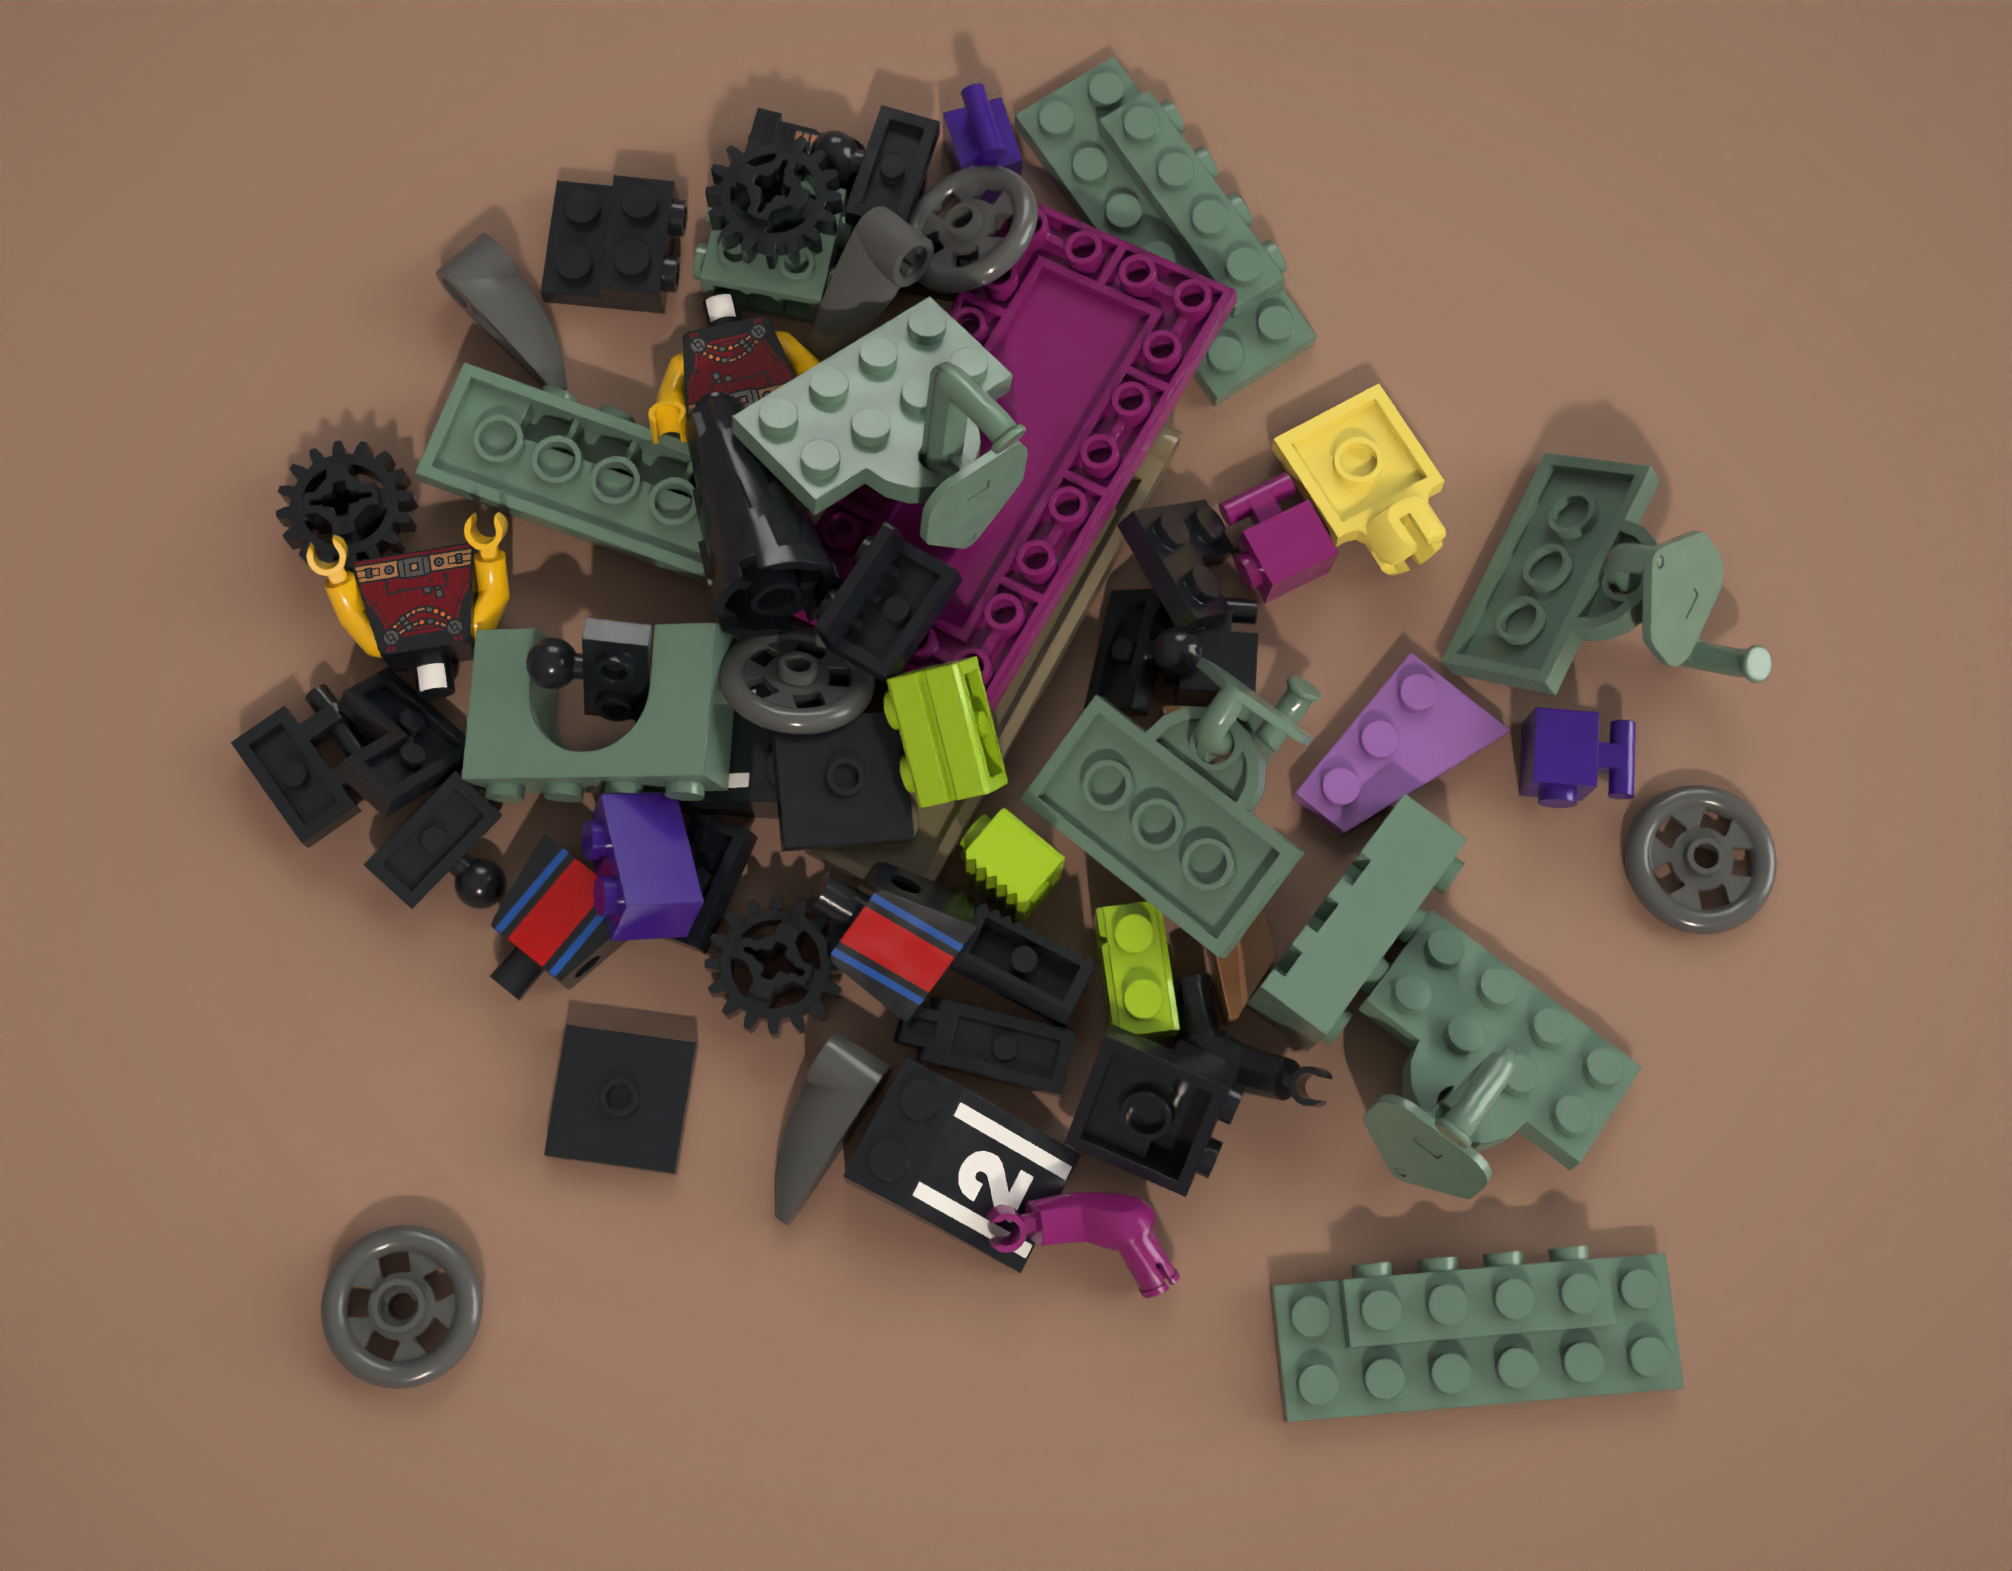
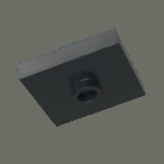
[770,712,915,852]
[544,1025,698,1175]

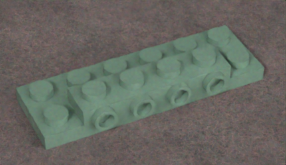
[1014,56,1317,407]
[415,362,810,585]
[1270,1246,1684,1422]

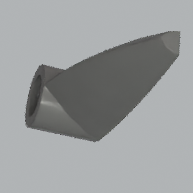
[805,206,934,363]
[436,233,568,390]
[775,1031,893,1225]

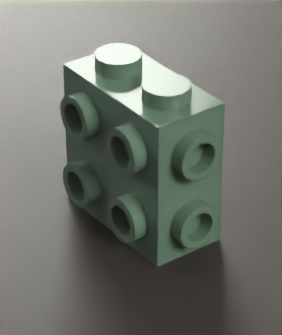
[693,179,854,324]

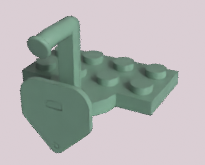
[732,296,1028,549]
[1441,453,1772,696]
[1020,657,1321,959]
[1358,909,1642,1199]

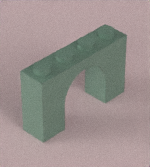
[462,622,738,803]

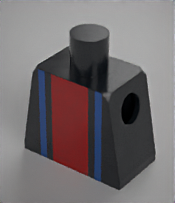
[489,834,628,1001]
[808,862,977,1022]

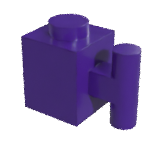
[943,83,1023,203]
[1519,707,1636,808]

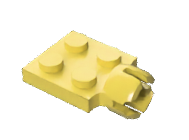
[1272,384,1446,576]

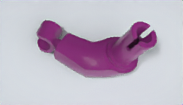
[987,1192,1180,1298]

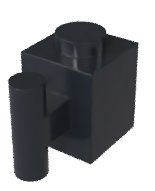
[1163,597,1258,707]

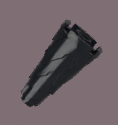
[685,392,840,638]

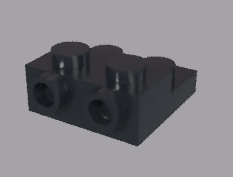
[541,175,688,314]
[1064,1024,1246,1197]

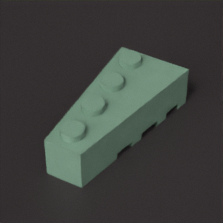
[1246,794,1468,1052]

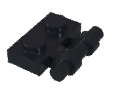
[231,684,369,848]

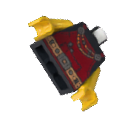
[648,294,820,444]
[306,512,510,699]

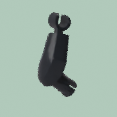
[1171,974,1332,1107]

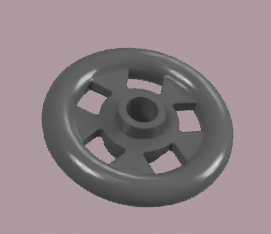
[908,165,1038,293]
[719,625,875,734]
[1625,785,1777,934]
[321,1225,483,1389]

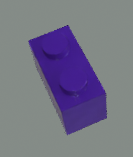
[581,792,704,941]

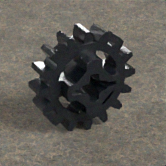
[705,131,843,269]
[276,440,419,573]
[704,894,844,1038]

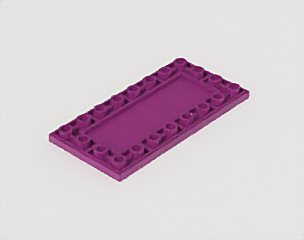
[790,202,1237,715]

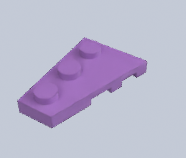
[1292,653,1510,838]

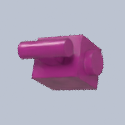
[1218,472,1339,603]

